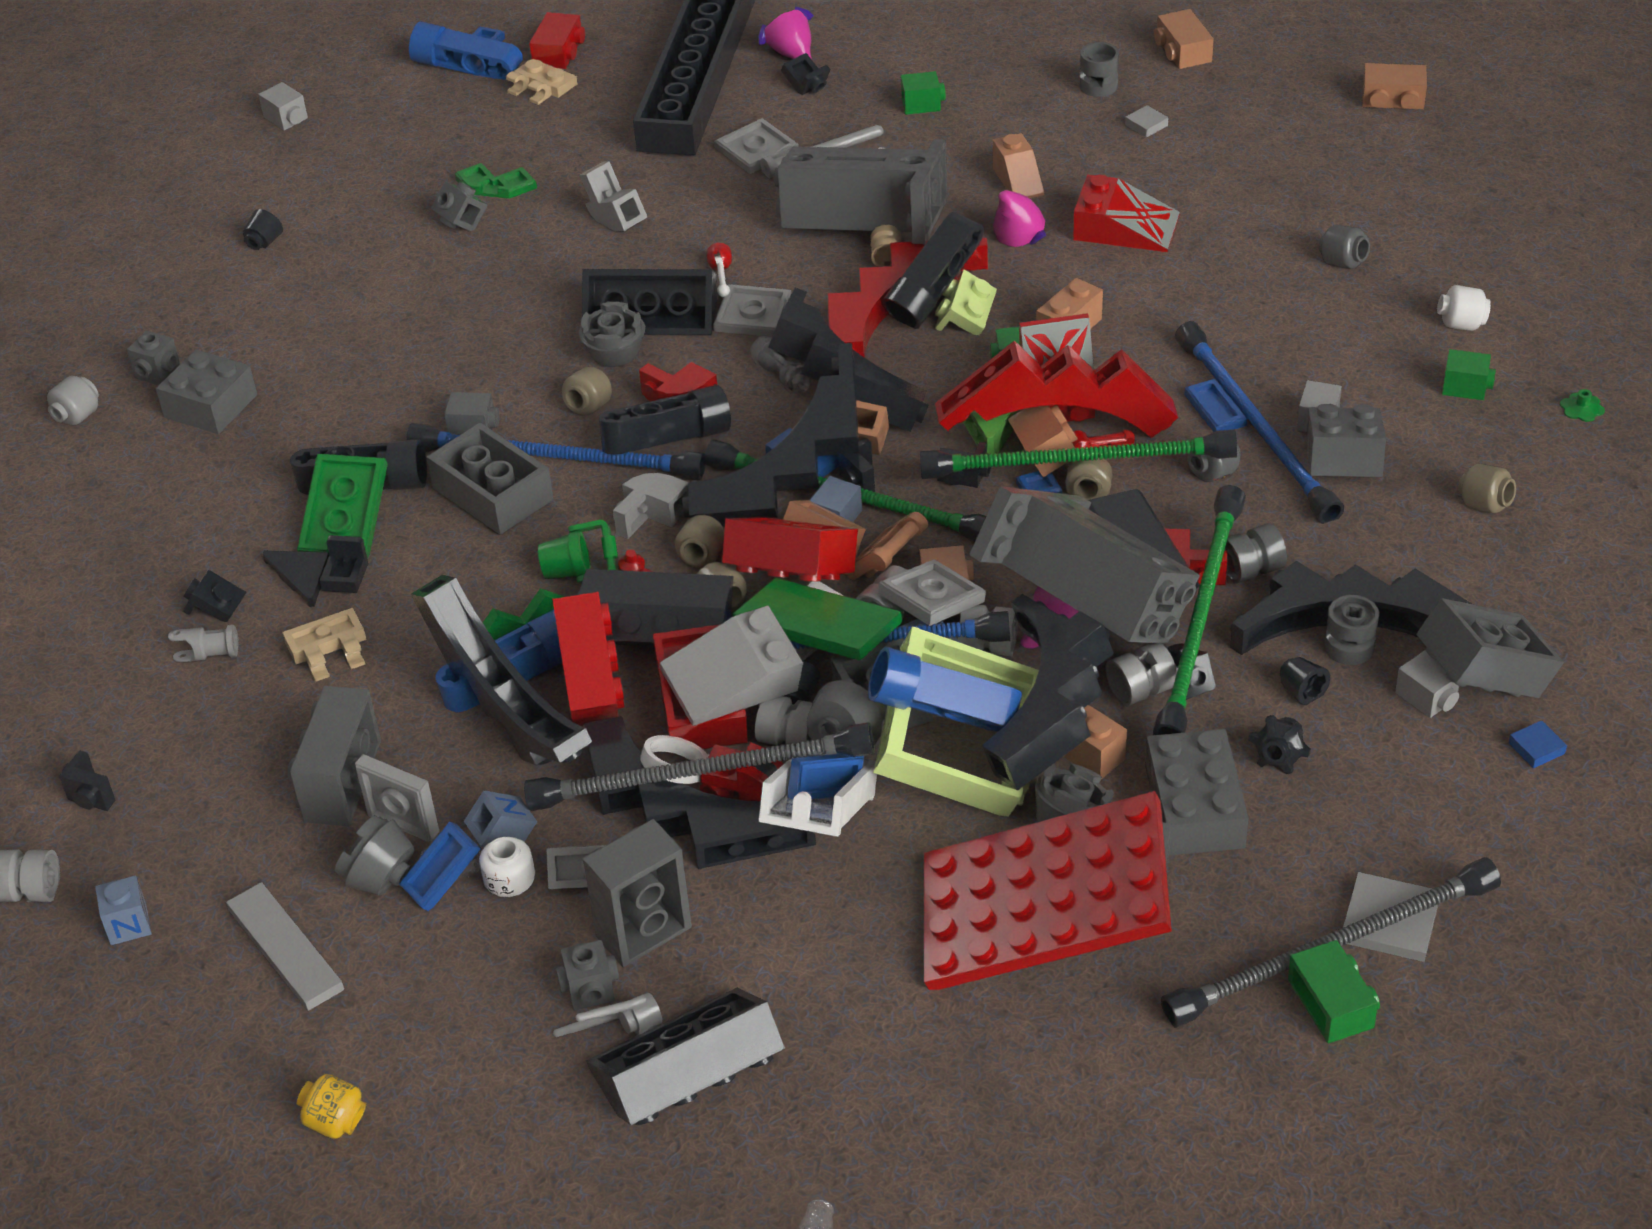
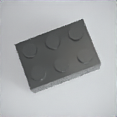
[427,423,554,535]
[1416,598,1565,698]
[288,686,381,827]
[1145,729,1249,855]
[583,819,692,967]

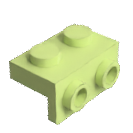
[935,270,997,335]

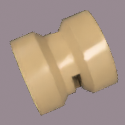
[870,225,902,267]

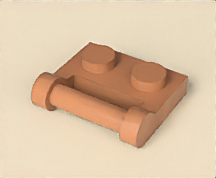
[845,512,928,580]

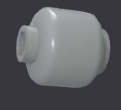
[47,376,99,425]

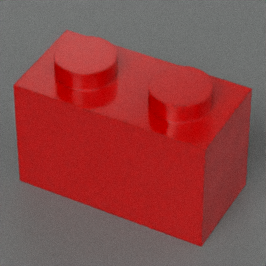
[529,12,585,69]

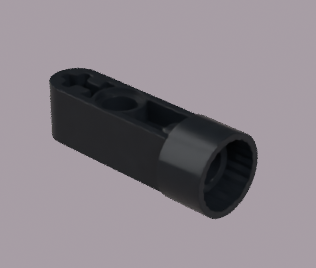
[882,212,984,329]
[599,385,731,455]
[290,439,427,495]

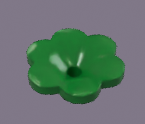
[1560,389,1605,422]

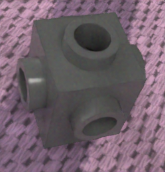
[431,181,488,231]
[127,330,180,385]
[556,940,619,1010]

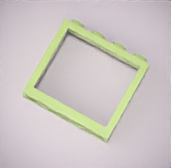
[873,626,1039,816]

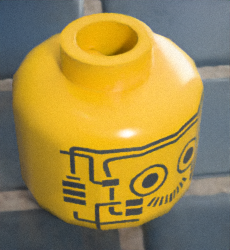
[296,1074,366,1139]

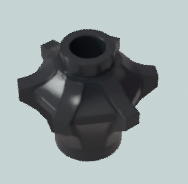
[1248,715,1311,774]

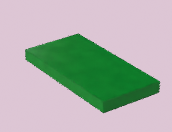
[733,578,902,661]

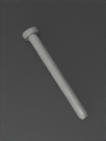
[760,125,883,178]

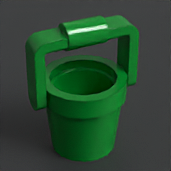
[538,520,618,584]

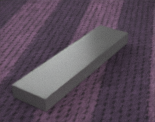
[226,882,344,1011]

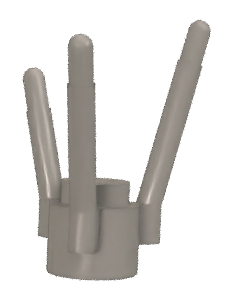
[553,993,662,1037]

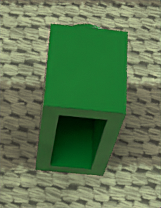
[1288,940,1380,1044]

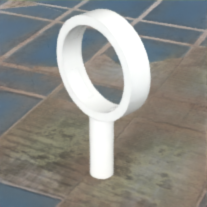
[640,735,709,784]

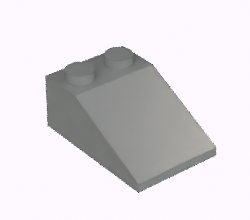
[659,606,803,726]

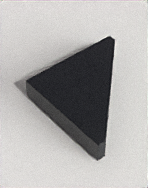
[263,550,329,607]

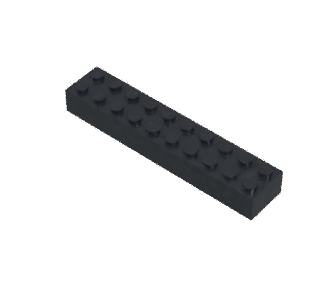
[633,0,755,156]

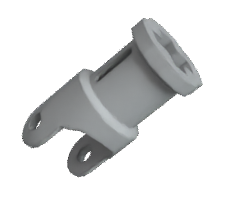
[168,625,239,662]

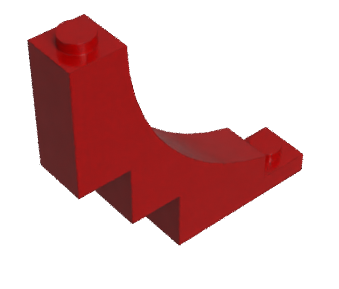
[828,238,988,358]
[935,341,1179,438]

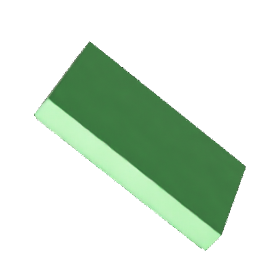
[297,454,388,559]

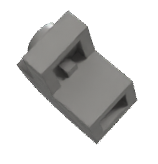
[579,161,647,231]
[613,473,689,539]

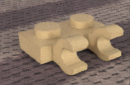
[506,59,577,105]
[282,608,366,682]

